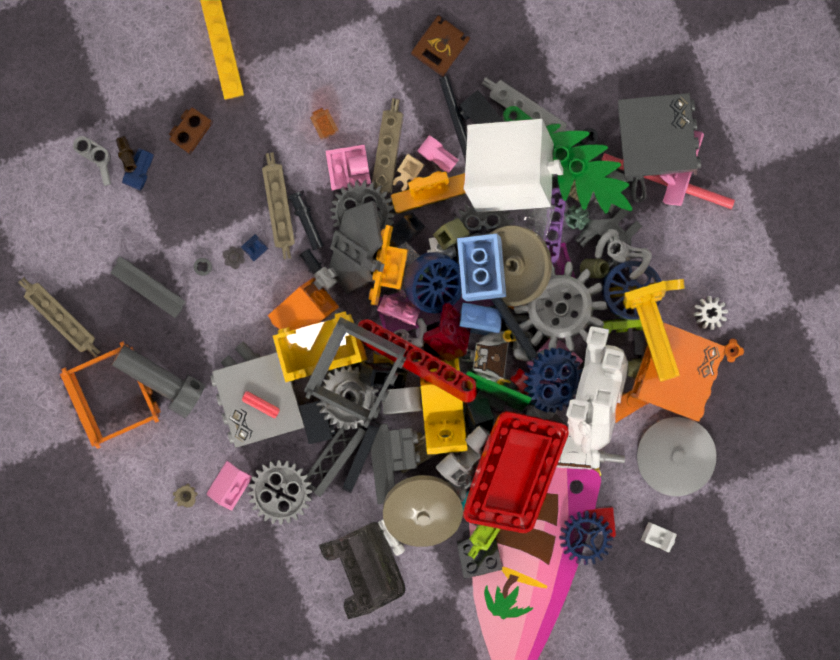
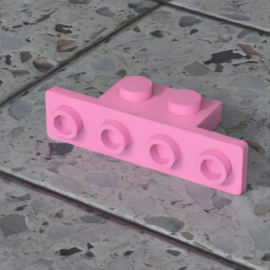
[660,131,704,206]

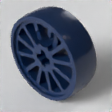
[404,252,462,313]
[602,260,662,320]

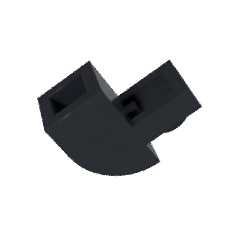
[389,212,425,249]

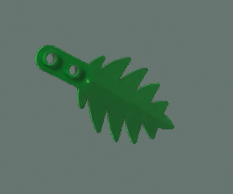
[503,106,632,213]

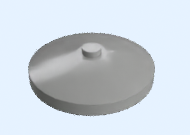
[636,417,716,496]

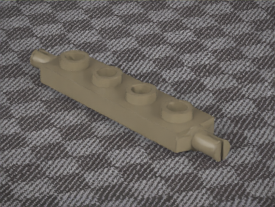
[372,98,404,194]
[262,152,295,260]
[18,277,101,358]

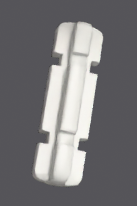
[378,520,405,556]

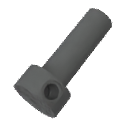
[112,345,206,418]

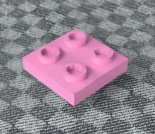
[326,145,371,191]

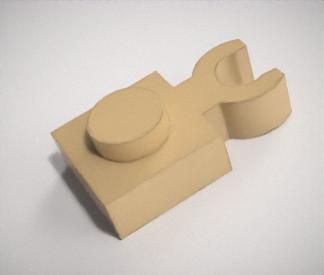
[393,154,425,191]

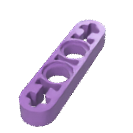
[543,188,566,265]

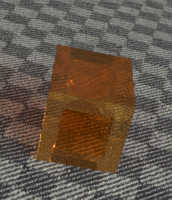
[310,108,339,141]

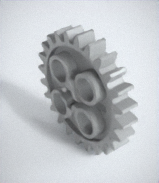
[248,460,313,525]

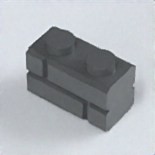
[388,427,420,471]

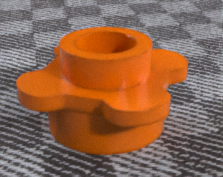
[724,339,744,362]

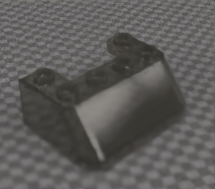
[319,522,406,619]

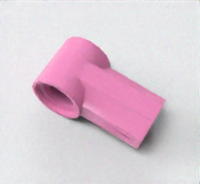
[417,135,459,174]

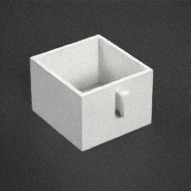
[464,119,563,212]

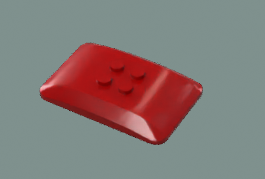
[463,411,569,533]

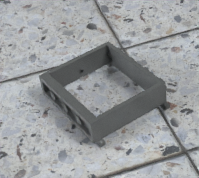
[304,317,406,428]

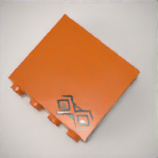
[629,322,725,422]

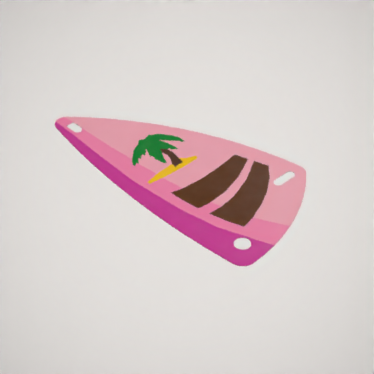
[469,467,601,660]

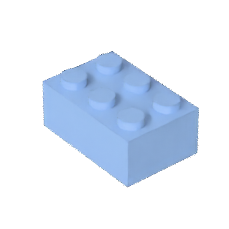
[457,234,506,301]

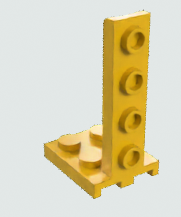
[623,281,680,382]

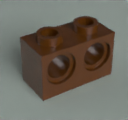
[169,107,213,155]

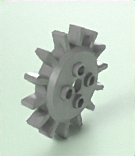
[514,262,607,353]

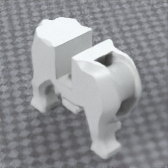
[566,326,628,453]

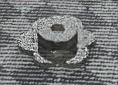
[223,246,245,269]

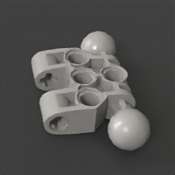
[436,425,491,502]

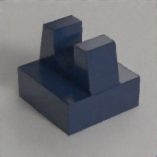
[241,234,269,262]

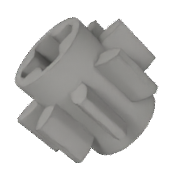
[313,267,338,291]

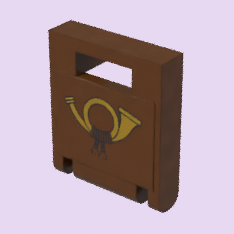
[411,15,471,77]

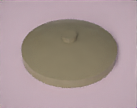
[490,226,552,306]
[383,475,463,547]

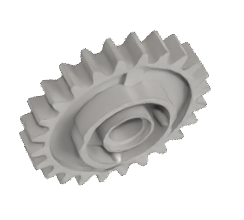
[317,365,379,430]

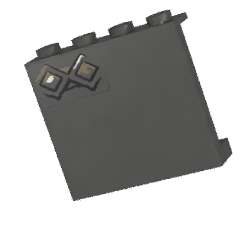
[618,93,701,182]

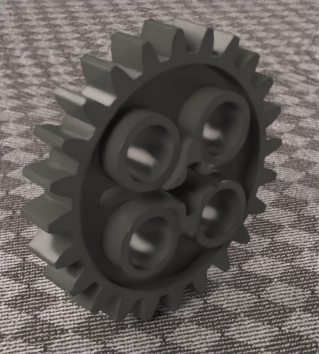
[330,179,395,231]
[454,204,514,250]

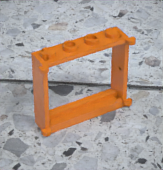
[60,341,161,449]

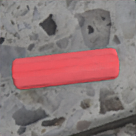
[242,391,280,418]

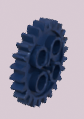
[523,347,583,413]

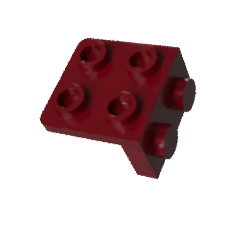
[423,303,471,362]

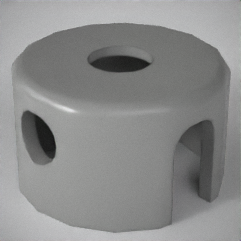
[380,387,422,415]

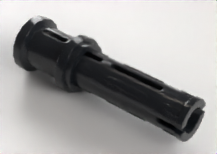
[287,190,324,251]

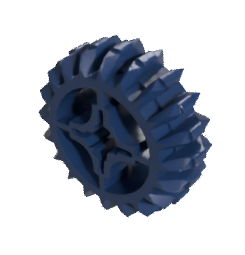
[559,511,614,565]

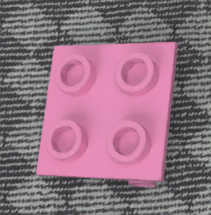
[377,294,421,325]

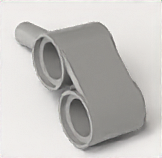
[73,136,111,186]

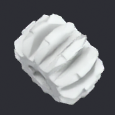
[693,296,728,330]

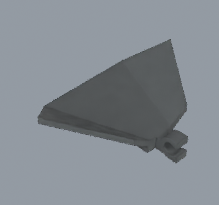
[329,201,385,294]

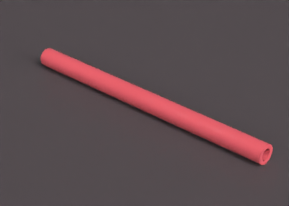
[601,153,735,209]

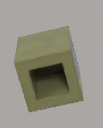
[433,218,470,251]

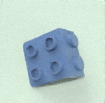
[459,303,501,335]

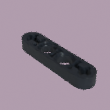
[342,420,381,493]

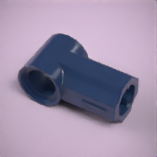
[122,148,155,191]

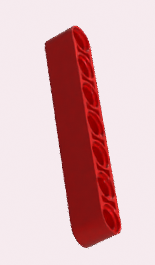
[358,319,476,402]

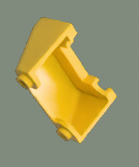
[273,311,367,382]

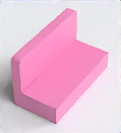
[207,461,252,511]

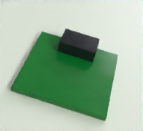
[466,371,532,413]

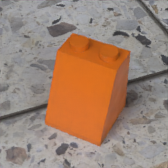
[268,277,339,331]

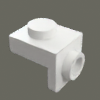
[641,522,676,552]

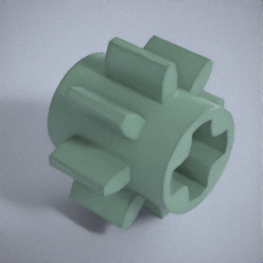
[564,205,590,230]

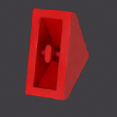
[583,506,616,538]

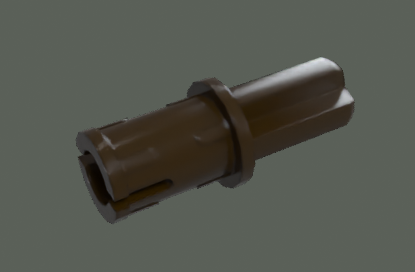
[116,136,137,173]

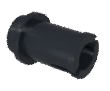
[299,248,322,275]

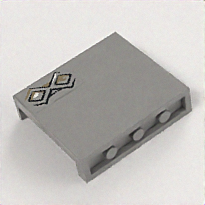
[210,351,304,448]

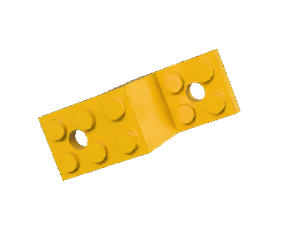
[418,348,467,455]

